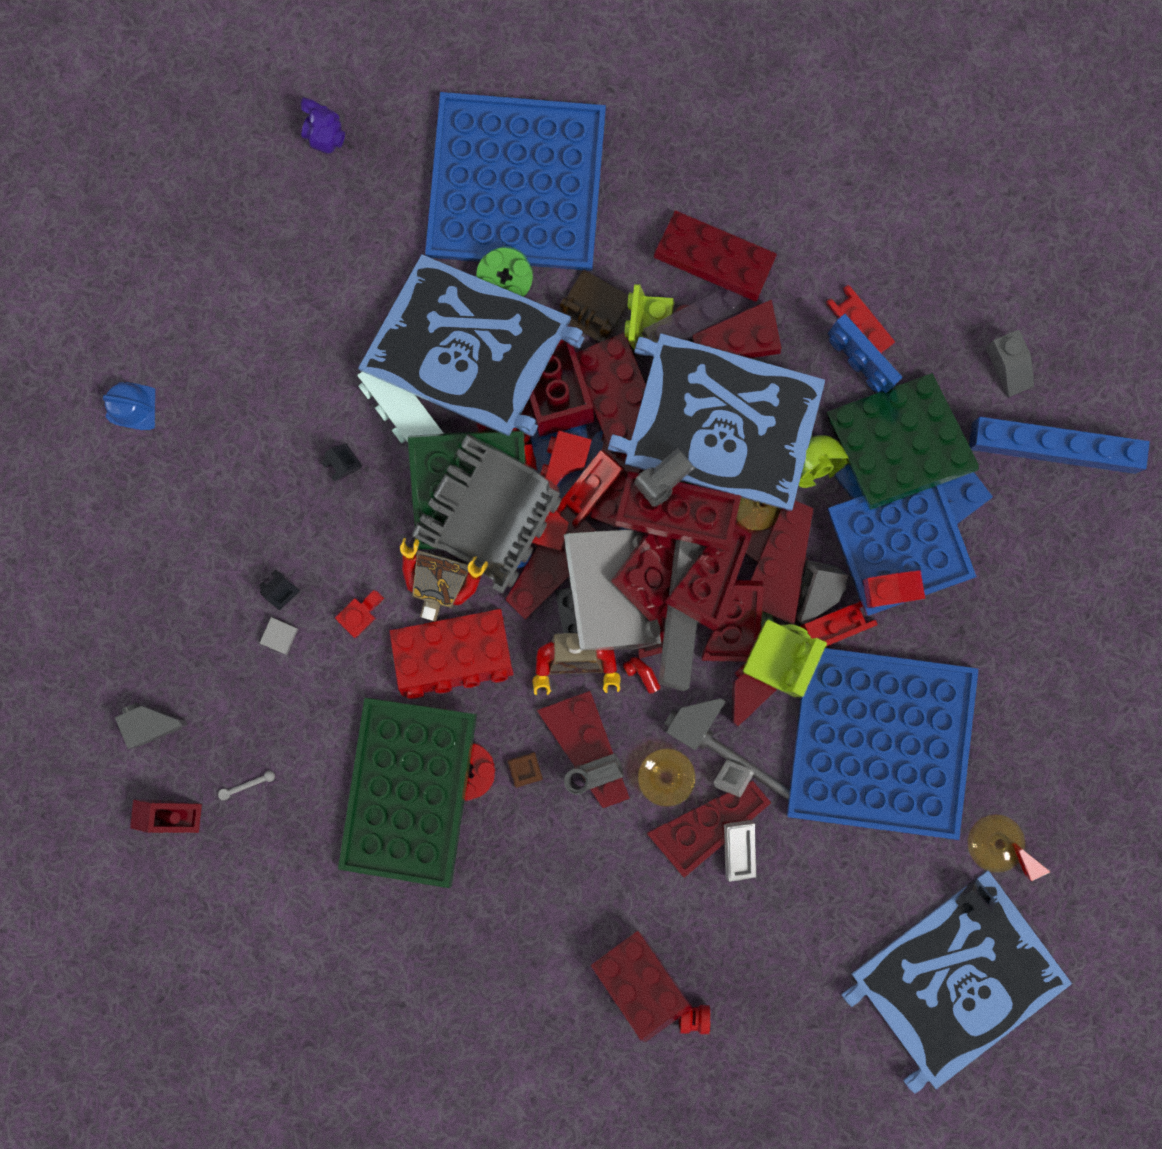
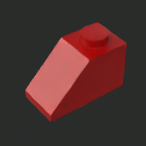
[863,570,925,608]

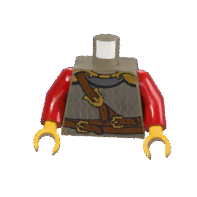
[400,538,488,622]
[532,633,621,695]

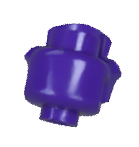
[301,97,345,154]

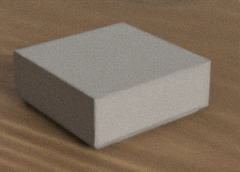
[260,617,298,655]
[713,759,754,797]

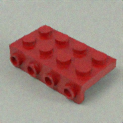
[389,609,514,699]

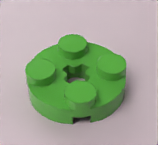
[477,246,533,296]

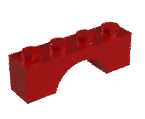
[531,430,592,552]

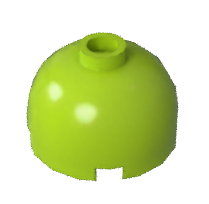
[799,435,848,488]

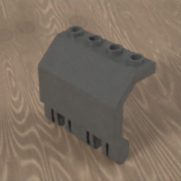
[412,434,562,593]

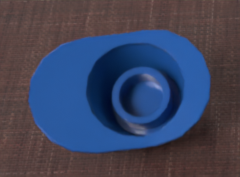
[103,382,155,430]

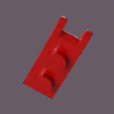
[825,285,895,353]
[556,450,625,528]
[800,601,878,646]

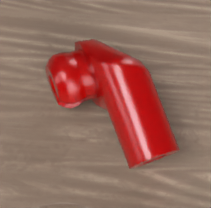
[623,657,661,694]

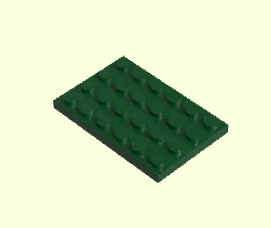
[338,698,477,888]

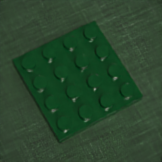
[827,373,979,510]
[408,429,525,550]

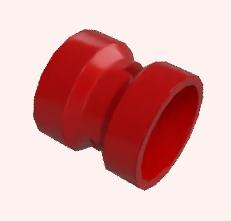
[679,1005,710,1035]

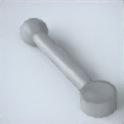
[218,770,275,800]

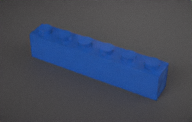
[969,417,1150,474]

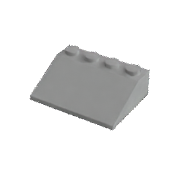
[564,530,661,650]

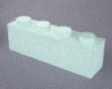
[358,372,444,453]

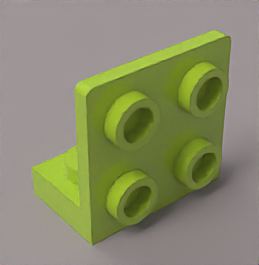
[625,284,674,351]
[743,620,827,697]

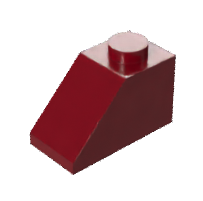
[732,662,777,726]
[130,799,202,833]

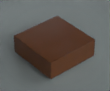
[507,752,543,788]

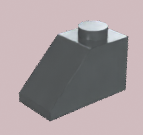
[985,330,1034,398]
[795,560,848,624]
[664,698,726,751]
[115,703,188,749]

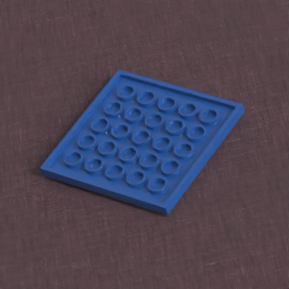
[425,92,606,271]
[786,648,979,840]

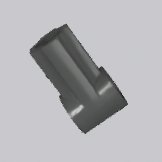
[634,448,695,506]
[564,753,624,795]

